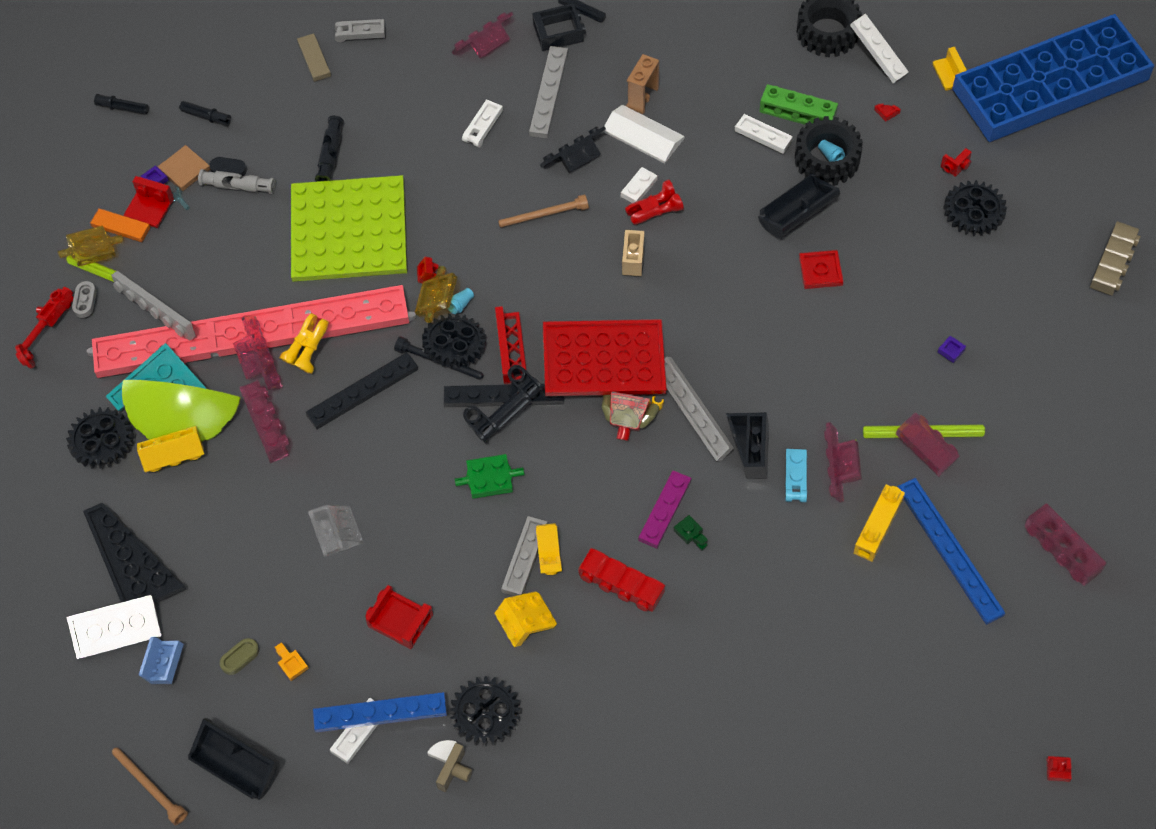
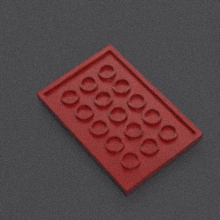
[543,319,666,396]

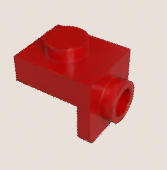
[941,148,972,177]

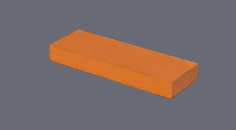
[90,209,151,242]

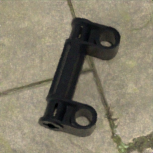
[463,365,545,444]

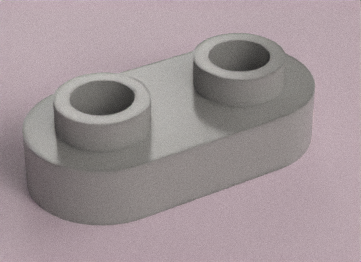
[72,281,97,318]

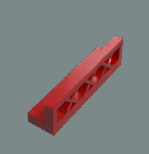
[495,306,526,384]

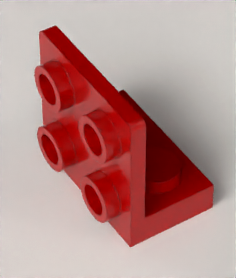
[124,176,174,228]

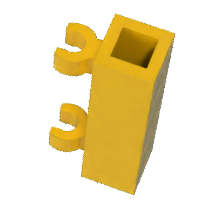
[853,484,905,562]

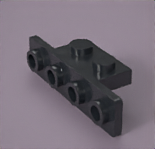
[540,126,606,173]

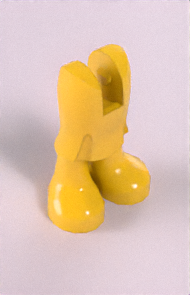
[279,313,329,374]

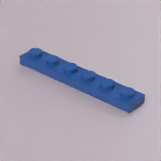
[313,692,447,733]

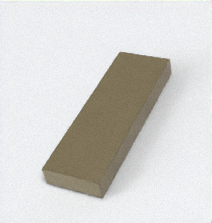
[297,33,331,82]

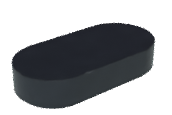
[209,157,247,178]

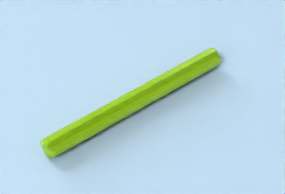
[863,425,985,438]

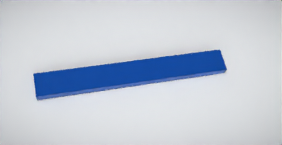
[898,478,1005,625]

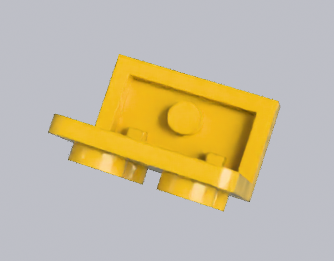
[495,592,557,647]

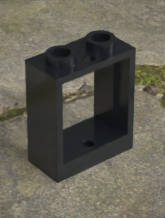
[532,3,586,51]

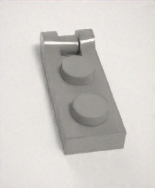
[335,19,385,42]

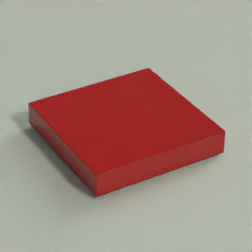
[799,250,843,289]

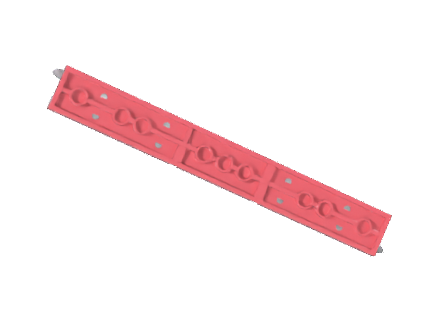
[87,285,416,378]

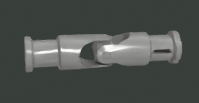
[198,169,276,194]

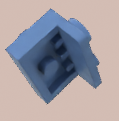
[139,636,184,684]

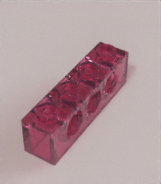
[1025,503,1107,586]

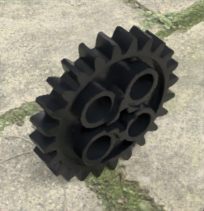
[943,180,1007,236]
[422,313,486,368]
[66,407,134,469]
[449,676,521,747]

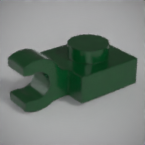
[673,515,708,551]

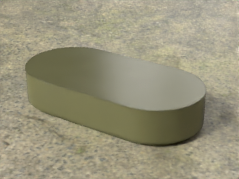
[220,638,259,675]

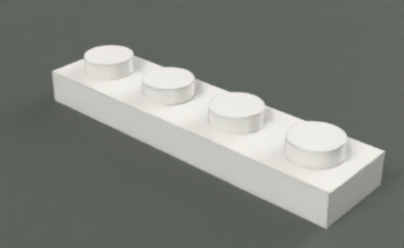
[850,14,909,83]

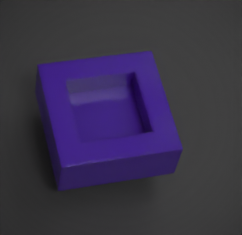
[141,165,168,184]
[937,336,966,363]

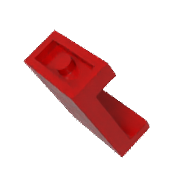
[365,585,433,649]

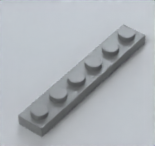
[529,46,568,139]
[112,271,196,341]
[664,357,734,462]

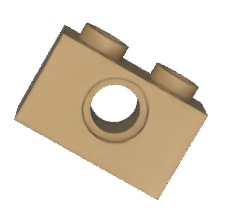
[622,230,644,276]

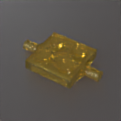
[57,226,123,267]
[415,266,457,323]

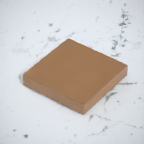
[158,145,210,191]

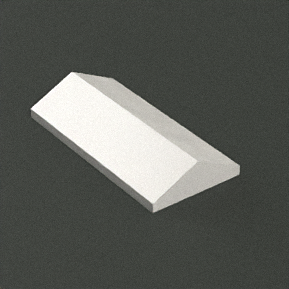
[603,105,685,164]

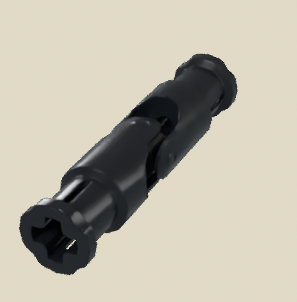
[315,115,344,182]

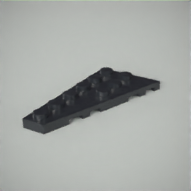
[83,503,186,604]

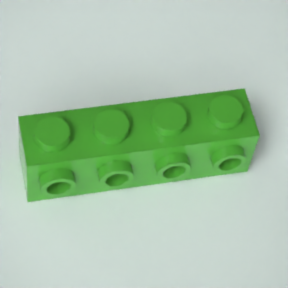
[760,84,838,125]

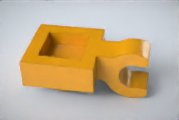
[274,642,308,681]

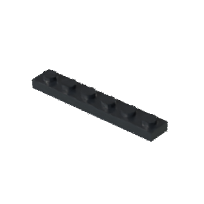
[305,352,418,430]
[444,384,564,407]

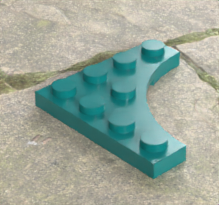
[106,343,207,412]

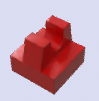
[417,256,439,284]
[1046,756,1072,782]

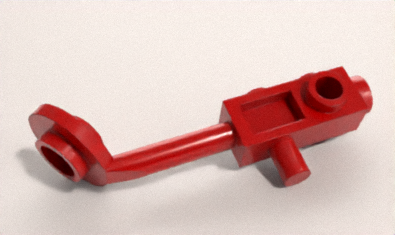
[15,287,74,369]

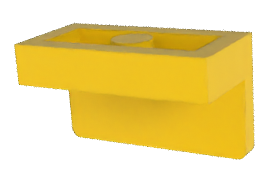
[932,47,967,91]

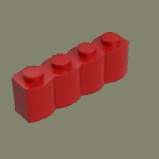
[579,548,665,612]

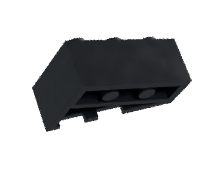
[726,412,769,479]

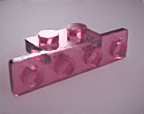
[452,12,514,58]
[233,316,282,390]
[824,422,862,502]

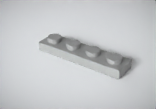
[501,516,548,596]

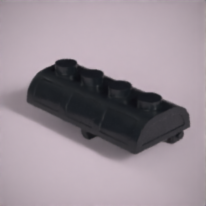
[758,174,840,237]
[188,718,280,800]

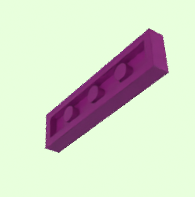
[638,470,691,549]

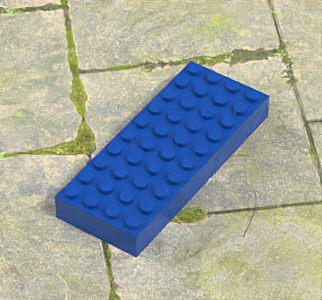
[952,14,1155,142]

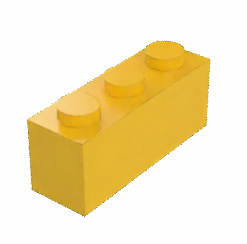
[137,426,204,472]

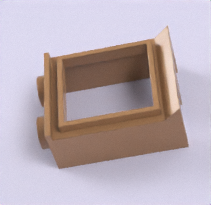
[626,54,659,114]

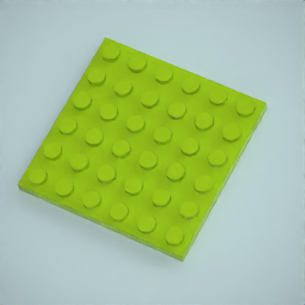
[291,175,407,282]

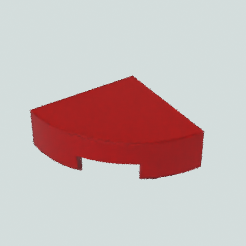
[874,103,901,122]

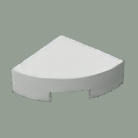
[427,740,457,763]

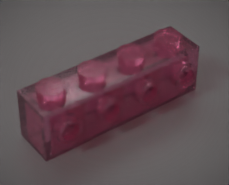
[239,380,289,463]

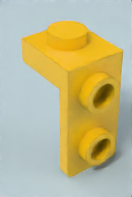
[536,523,562,575]

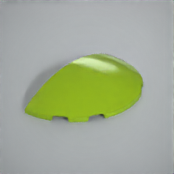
[122,380,241,441]

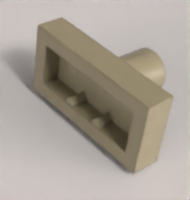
[436,743,472,792]

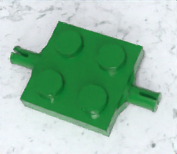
[454,454,524,499]

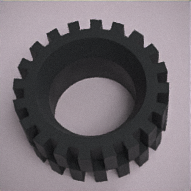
[796,0,862,57]
[794,116,863,186]

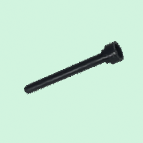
[394,336,484,380]

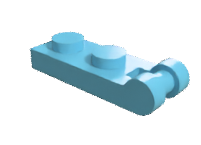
[785,449,807,502]

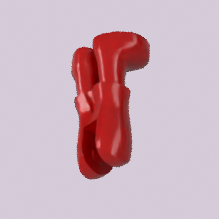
[625,179,684,225]

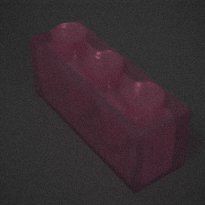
[895,412,959,477]

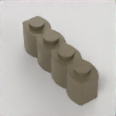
[1090,221,1141,296]

